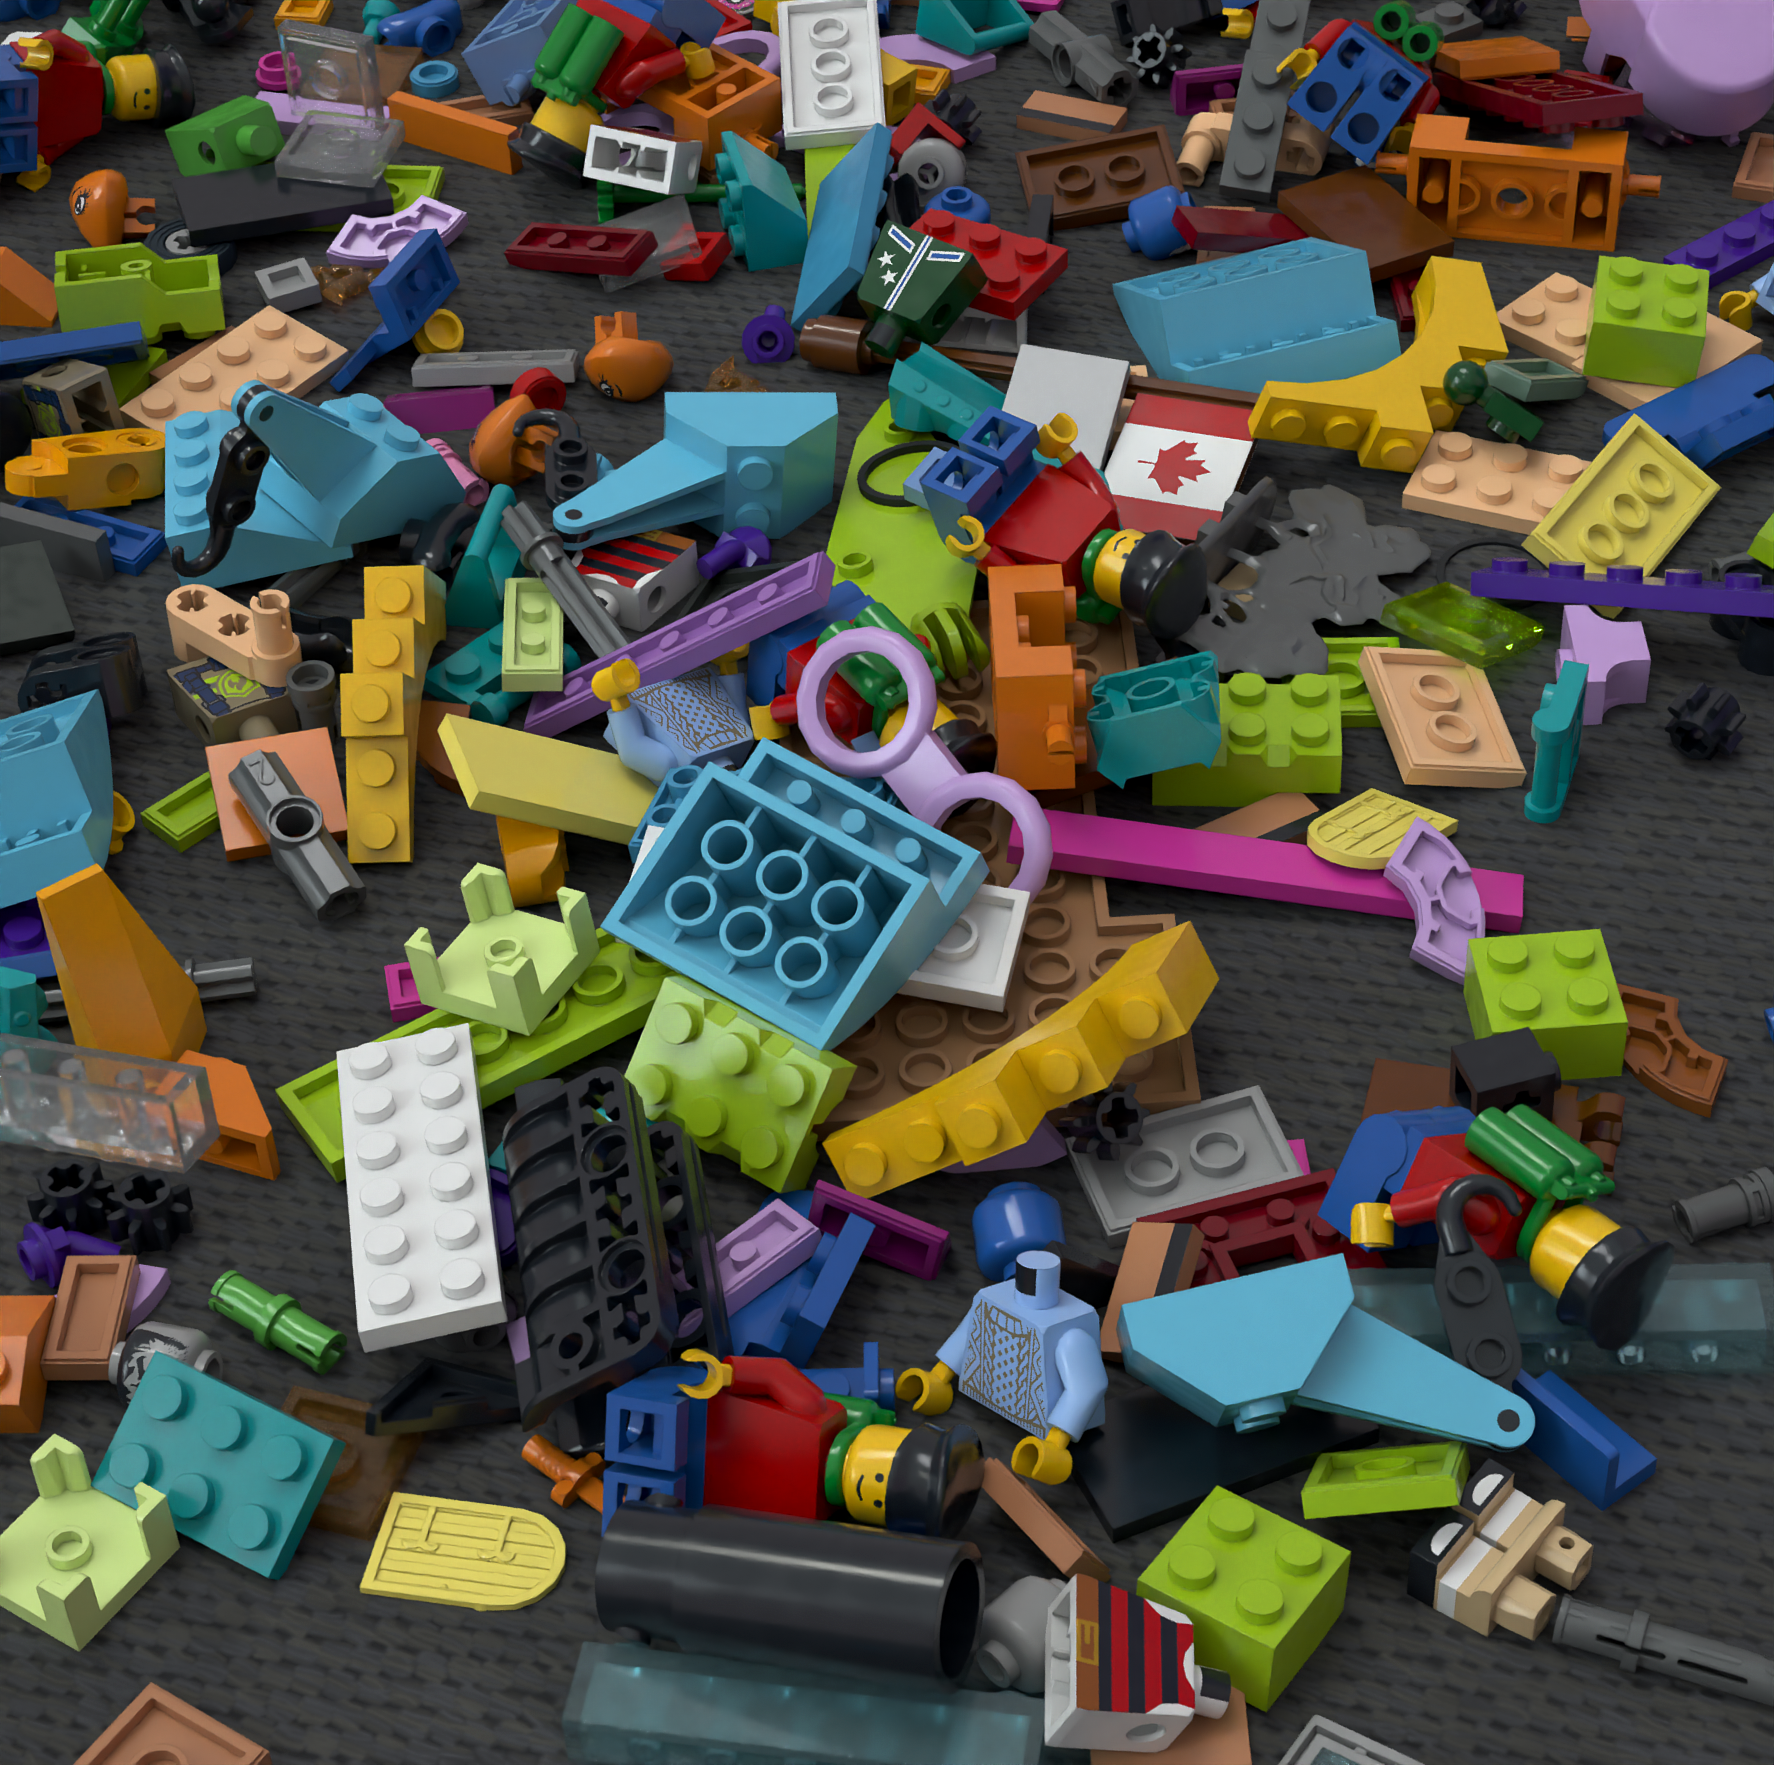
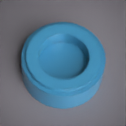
[410,61,460,98]

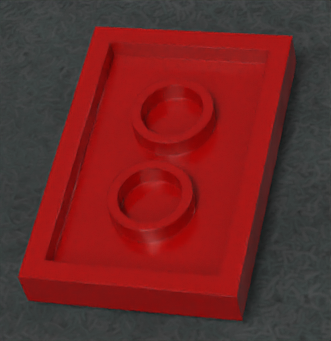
[910,208,1068,321]

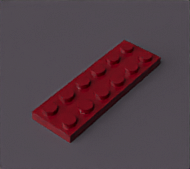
[1432,70,1643,134]

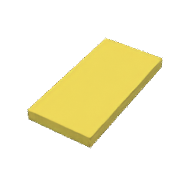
[1521,413,1721,619]
[437,713,659,845]

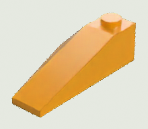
[35,863,207,1126]

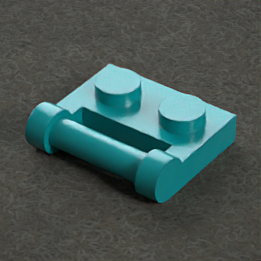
[423,621,582,726]
[1524,660,1589,823]

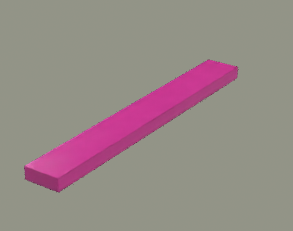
[1006,809,1524,934]

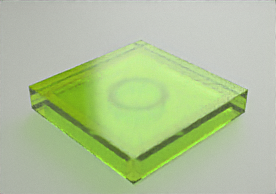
[1379,581,1545,669]

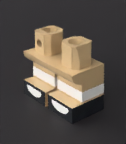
[1407,1458,1594,1641]

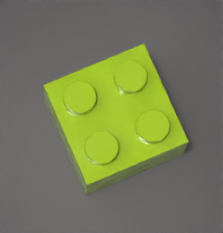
[1582,255,1710,388]
[1463,929,1628,1080]
[1136,1485,1351,1712]

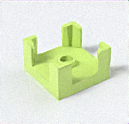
[404,863,600,1036]
[0,1433,180,1652]

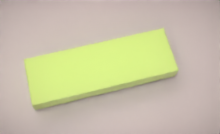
[502,578,564,692]

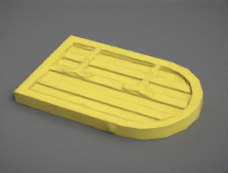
[1306,788,1459,870]
[360,1492,567,1612]

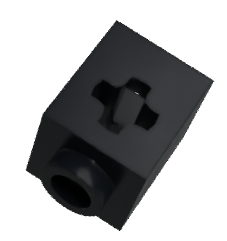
[1449,1027,1562,1122]

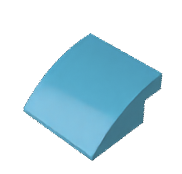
[1112,237,1401,394]
[0,689,113,909]
[600,737,990,1051]

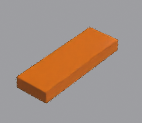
[387,90,523,175]

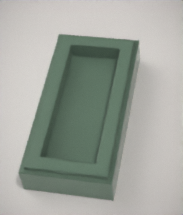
[1484,358,1589,402]

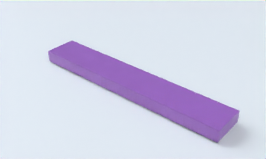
[523,551,836,738]

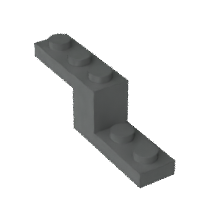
[1218,0,1310,203]

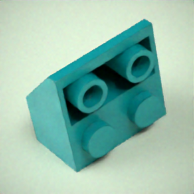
[715,131,808,272]

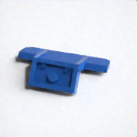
[329,228,460,392]
[1602,354,1774,471]
[694,1190,876,1371]

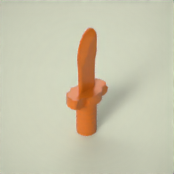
[521,1434,626,1514]

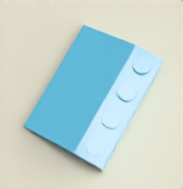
[165,410,354,589]

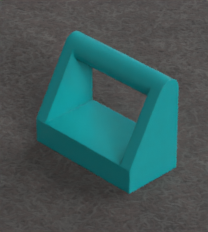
[915,0,1034,55]
[445,484,527,629]

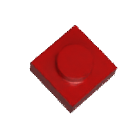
[659,232,733,281]

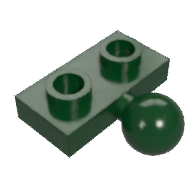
[1443,360,1544,444]

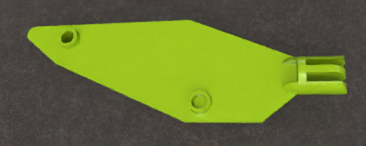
[826,399,990,683]

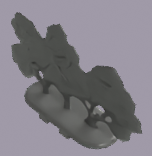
[1178,476,1431,678]

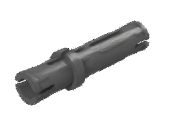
[1552,1594,1774,1707]

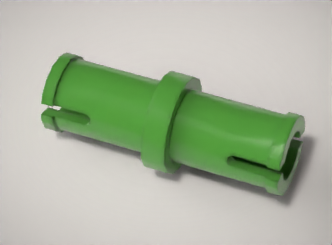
[208,1270,347,1375]

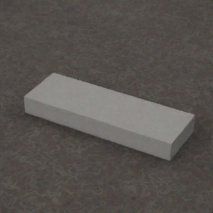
[411,349,580,387]

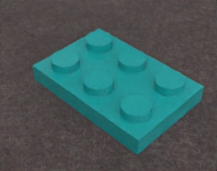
[90,1350,346,1580]

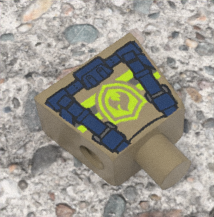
[22,358,125,439]
[166,656,299,747]

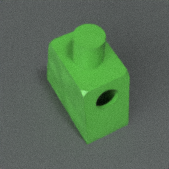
[164,95,286,177]

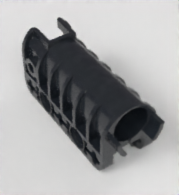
[502,1066,735,1461]

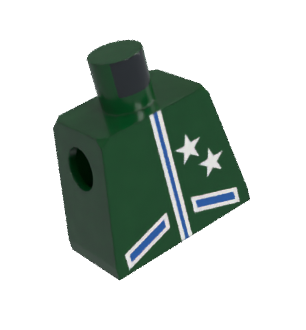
[857,220,988,359]

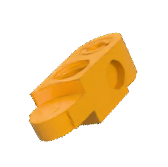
[5,428,165,511]
[495,815,569,908]

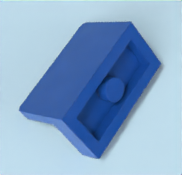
[1512,1368,1657,1511]

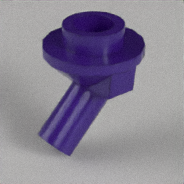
[742,305,795,363]
[696,526,772,579]
[17,1222,121,1289]

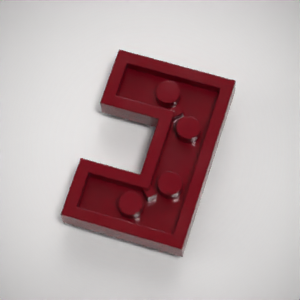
[1136,1168,1387,1294]

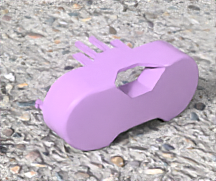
[1579,0,1774,147]

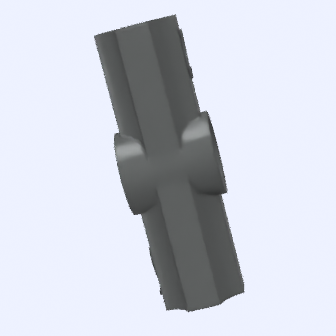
[1029,10,1139,108]
[228,749,367,922]

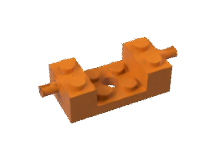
[601,43,782,171]
[1375,114,1662,252]
[988,564,1087,790]

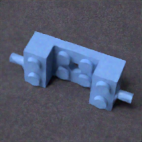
[461,0,578,106]

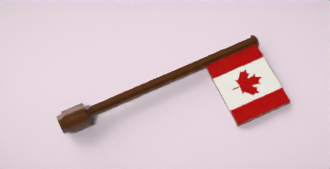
[799,314,1260,546]

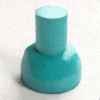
[360,0,401,47]

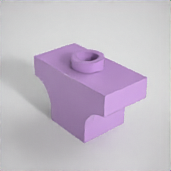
[1555,604,1651,725]

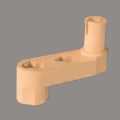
[1176,112,1335,187]
[165,584,302,688]

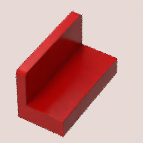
[889,102,966,169]

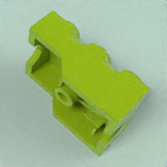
[54,242,226,345]
[1152,672,1342,807]
[624,976,857,1194]

